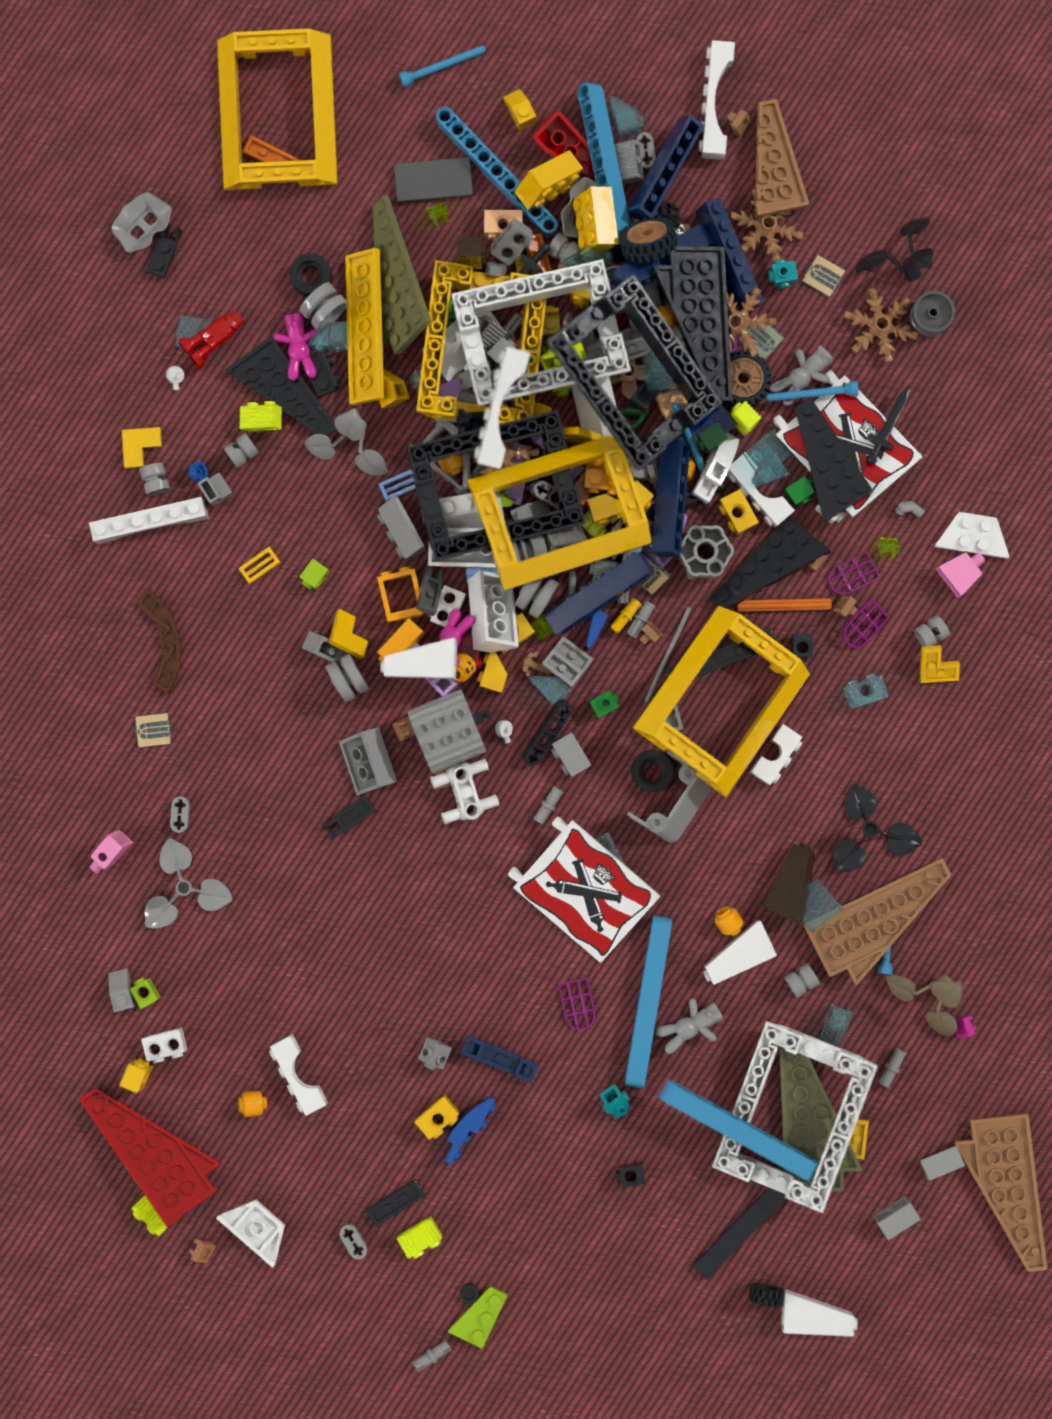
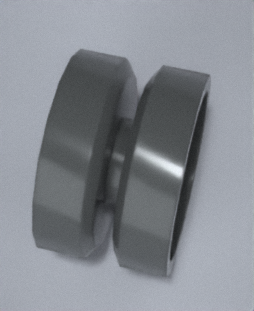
[908,291,955,338]

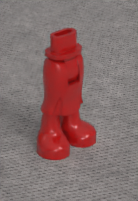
[178,310,244,370]

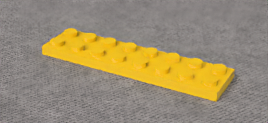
[345,248,384,405]

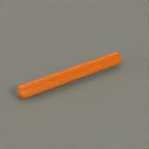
[736,598,832,611]

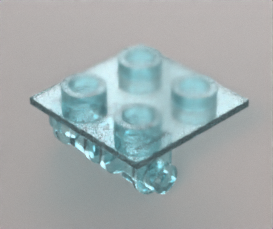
[562,245,616,269]
[743,444,790,486]

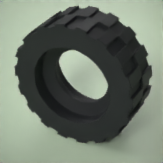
[289,253,332,297]
[631,750,674,792]

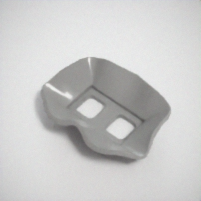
[561,177,597,238]
[111,193,172,253]

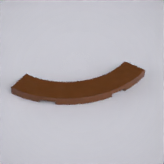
[136,589,182,694]

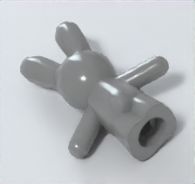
[770,345,833,406]
[655,998,724,1054]

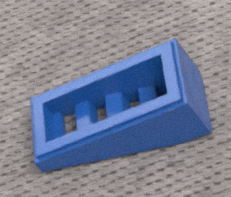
[586,611,608,650]

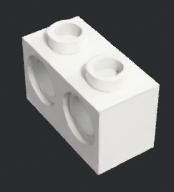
[428,585,466,628]
[141,1027,188,1063]

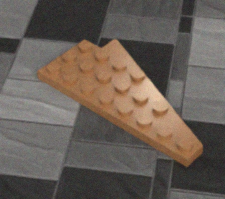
[803,858,951,986]
[954,1113,1048,1272]

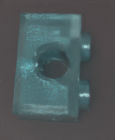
[843,673,889,709]

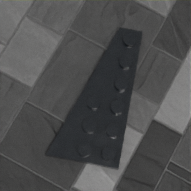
[225,336,337,437]
[795,398,873,523]
[709,516,831,609]

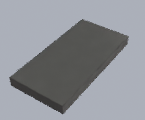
[394,157,473,203]

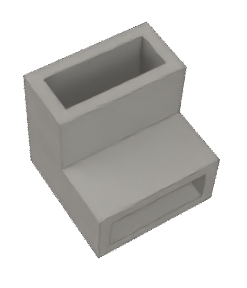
[197,473,233,507]

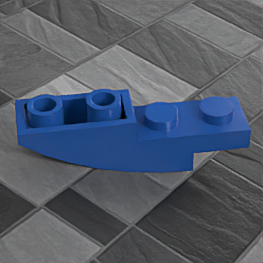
[445,1096,497,1165]

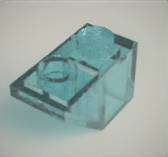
[309,322,348,353]

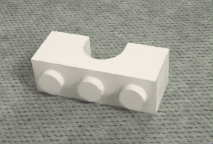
[749,724,802,785]

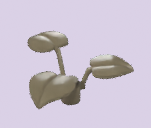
[886,975,962,1036]

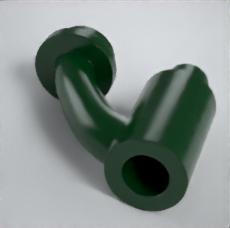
[618,404,649,430]

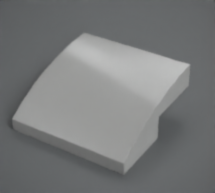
[541,636,594,687]

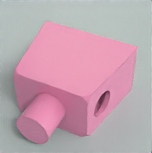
[935,552,985,598]
[90,830,134,874]

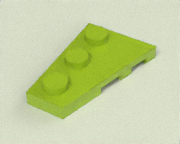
[447,1285,508,1349]

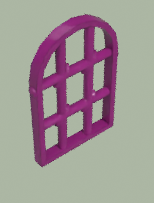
[828,551,881,595]
[842,597,890,648]
[558,977,596,1030]

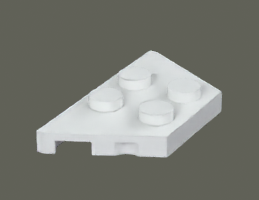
[935,512,1009,559]
[216,1199,285,1268]

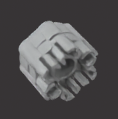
[675,525,734,580]

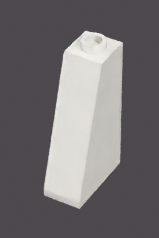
[381,638,457,679]
[703,919,777,985]
[781,1289,857,1336]

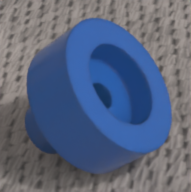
[188,462,208,482]

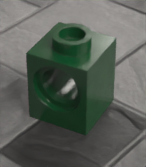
[696,422,728,453]

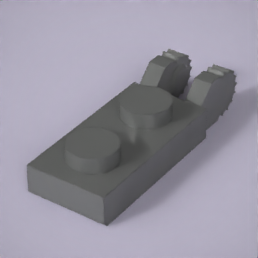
[416,565,443,616]

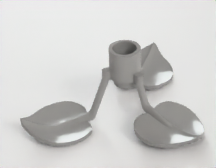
[304,408,388,475]
[145,838,232,928]

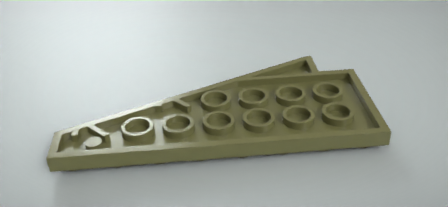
[373,195,432,355]
[779,1046,862,1191]

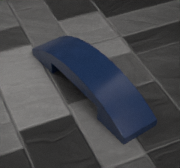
[460,1035,539,1083]

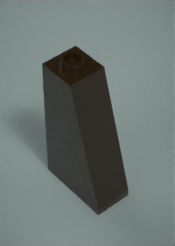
[763,843,815,925]

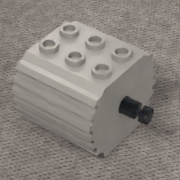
[407,689,492,774]

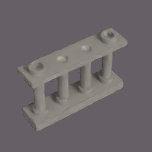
[411,419,488,495]

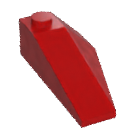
[532,110,595,180]

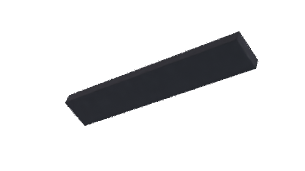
[664,629,776,678]
[692,1187,787,1280]

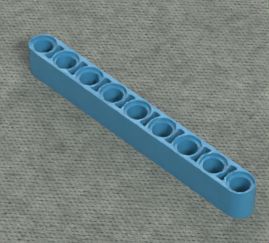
[578,82,630,244]
[436,107,558,238]
[624,915,672,1089]
[659,1079,819,1181]

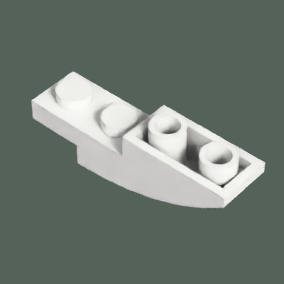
[691,430,739,504]

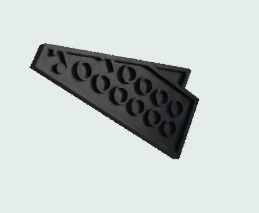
[652,246,732,402]

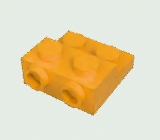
[583,456,617,496]

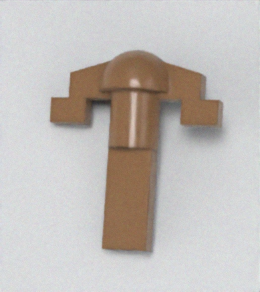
[523,651,551,677]

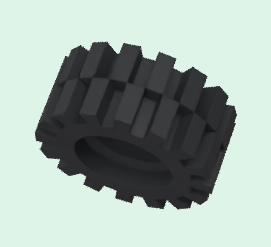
[748,1282,785,1308]

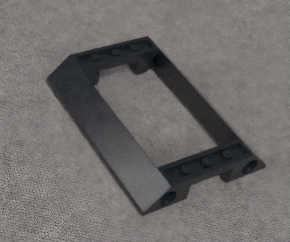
[546,275,722,471]
[407,410,586,561]

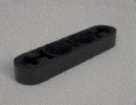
[522,699,572,766]

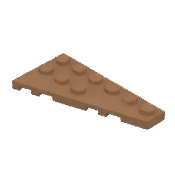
[755,99,809,218]

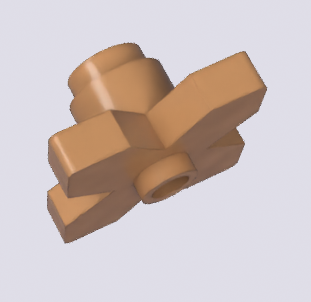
[609,359,655,400]

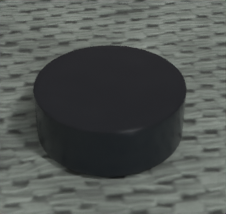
[460,1283,479,1304]

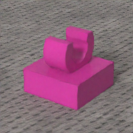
[954,1016,977,1039]

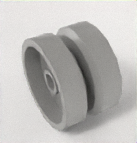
[299,282,348,331]
[515,578,559,619]
[325,653,370,703]

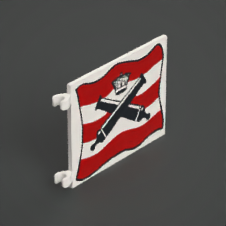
[774,370,922,517]
[508,817,660,963]

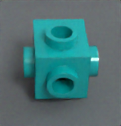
[768,260,798,289]
[599,1084,632,1119]

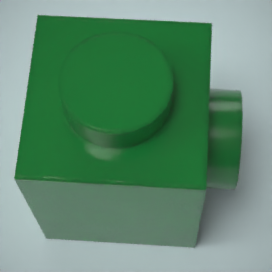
[783,476,815,507]
[589,690,620,719]

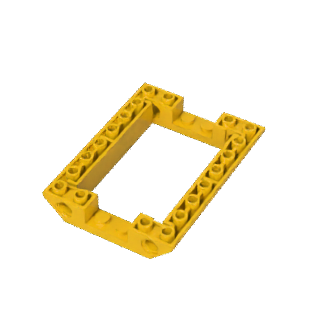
[217,29,338,190]
[416,260,547,424]
[467,435,651,591]
[633,606,810,797]

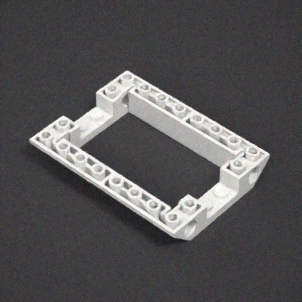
[451,259,631,406]
[712,1021,877,1213]

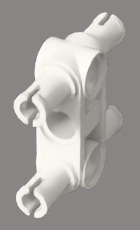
[430,759,499,825]

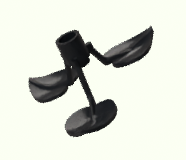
[856,217,934,282]
[833,784,922,872]

